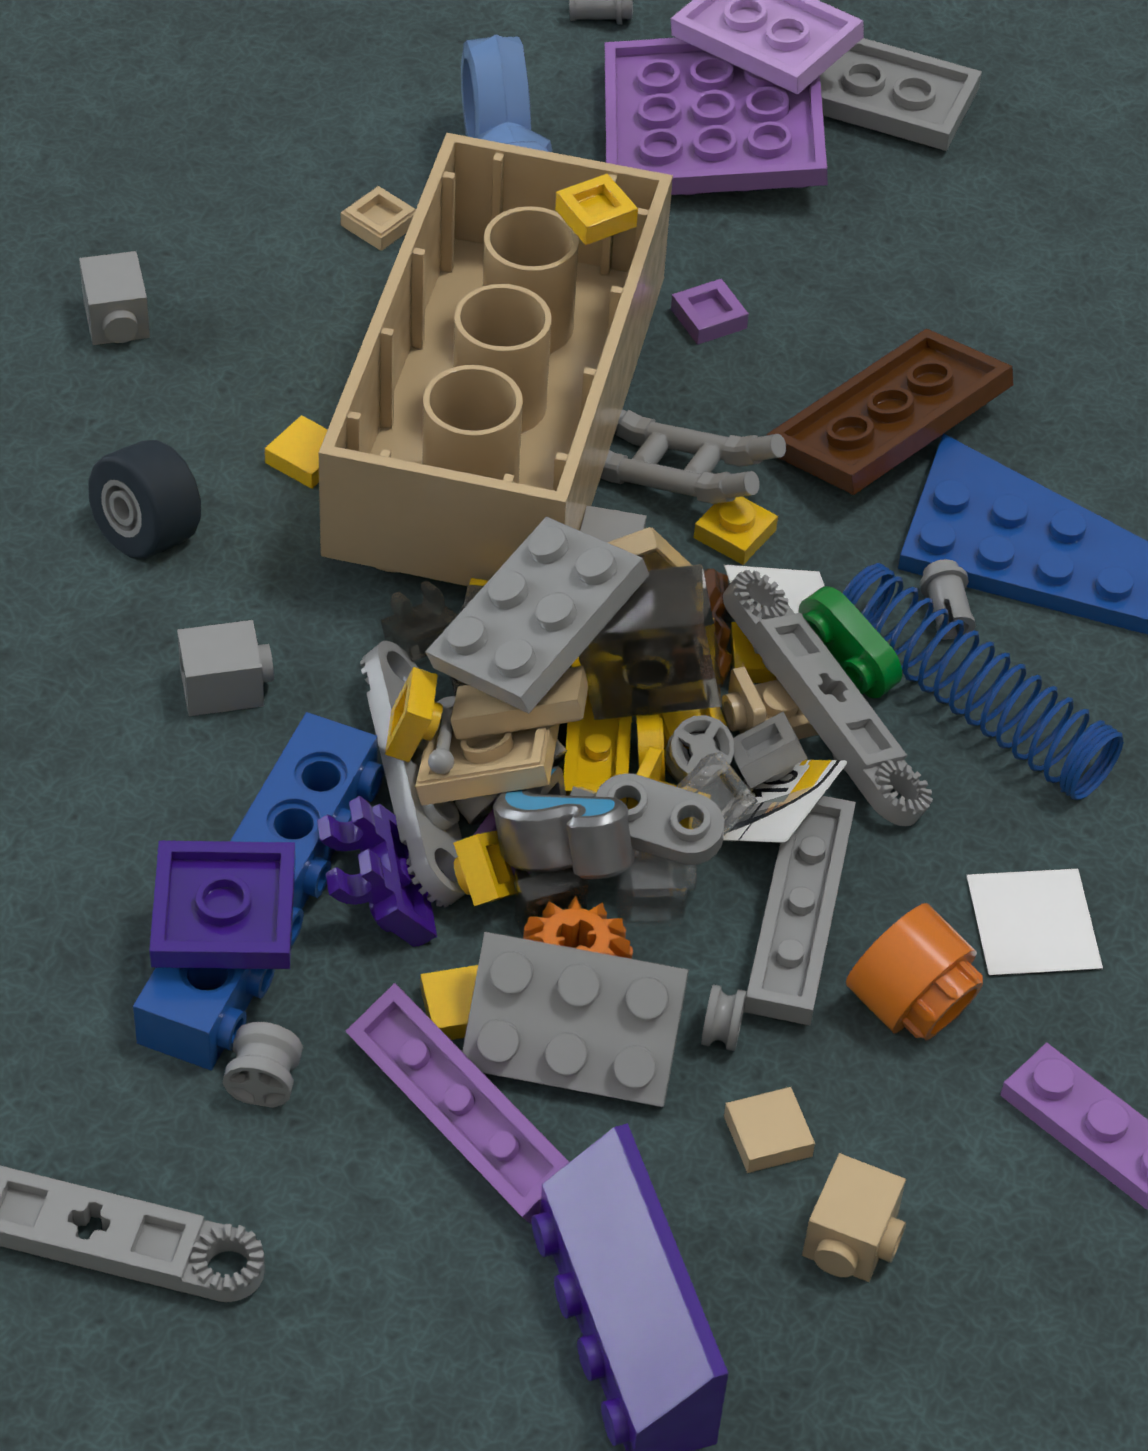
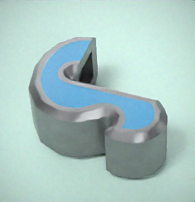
[493,766,635,879]

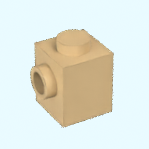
[802,1153,906,1282]

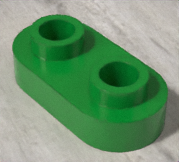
[798,586,902,698]

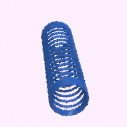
[843,563,1124,800]

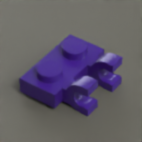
[317,796,437,947]

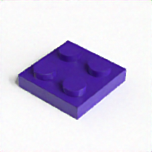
[149,840,296,969]

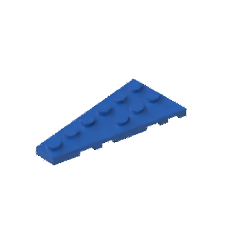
[898,433,1148,635]

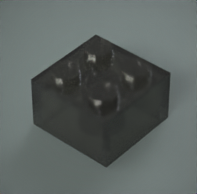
[579,564,721,720]

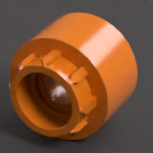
[845,903,983,1040]

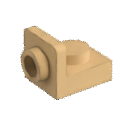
[722,666,818,739]

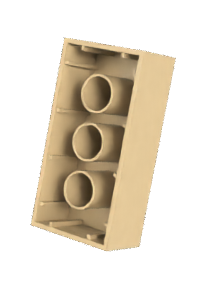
[318,133,673,586]

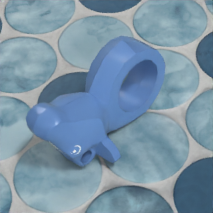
[461,35,552,152]

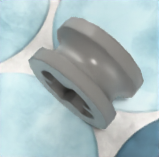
[701,984,747,1051]

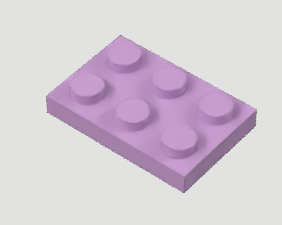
[671,0,864,95]

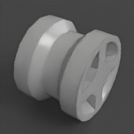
[664,715,735,788]
[223,1022,303,1108]

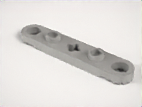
[723,570,933,826]
[360,641,465,907]
[0,1166,265,1302]

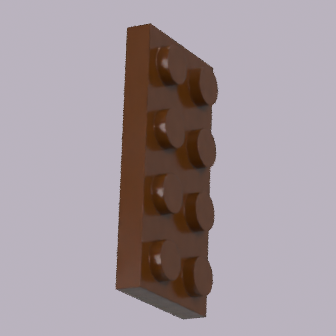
[766,328,1014,495]

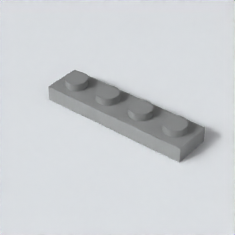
[744,796,856,1025]

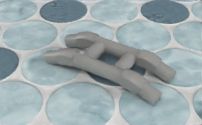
[600,409,786,504]

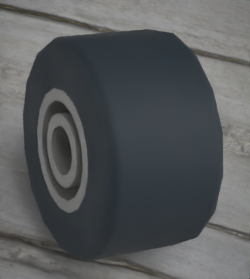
[88,440,201,558]

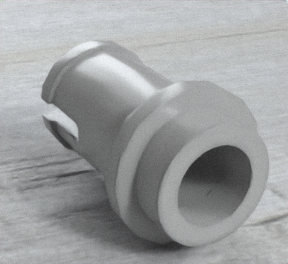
[569,0,633,25]
[920,559,976,640]

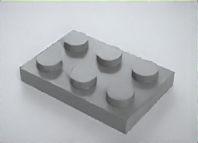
[820,38,982,151]
[425,517,650,714]
[462,932,689,1107]

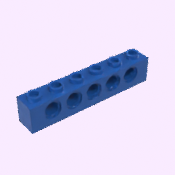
[133,712,384,1071]

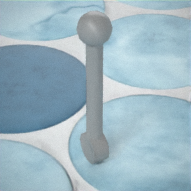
[428,696,456,774]

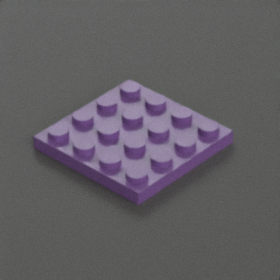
[605,38,828,195]

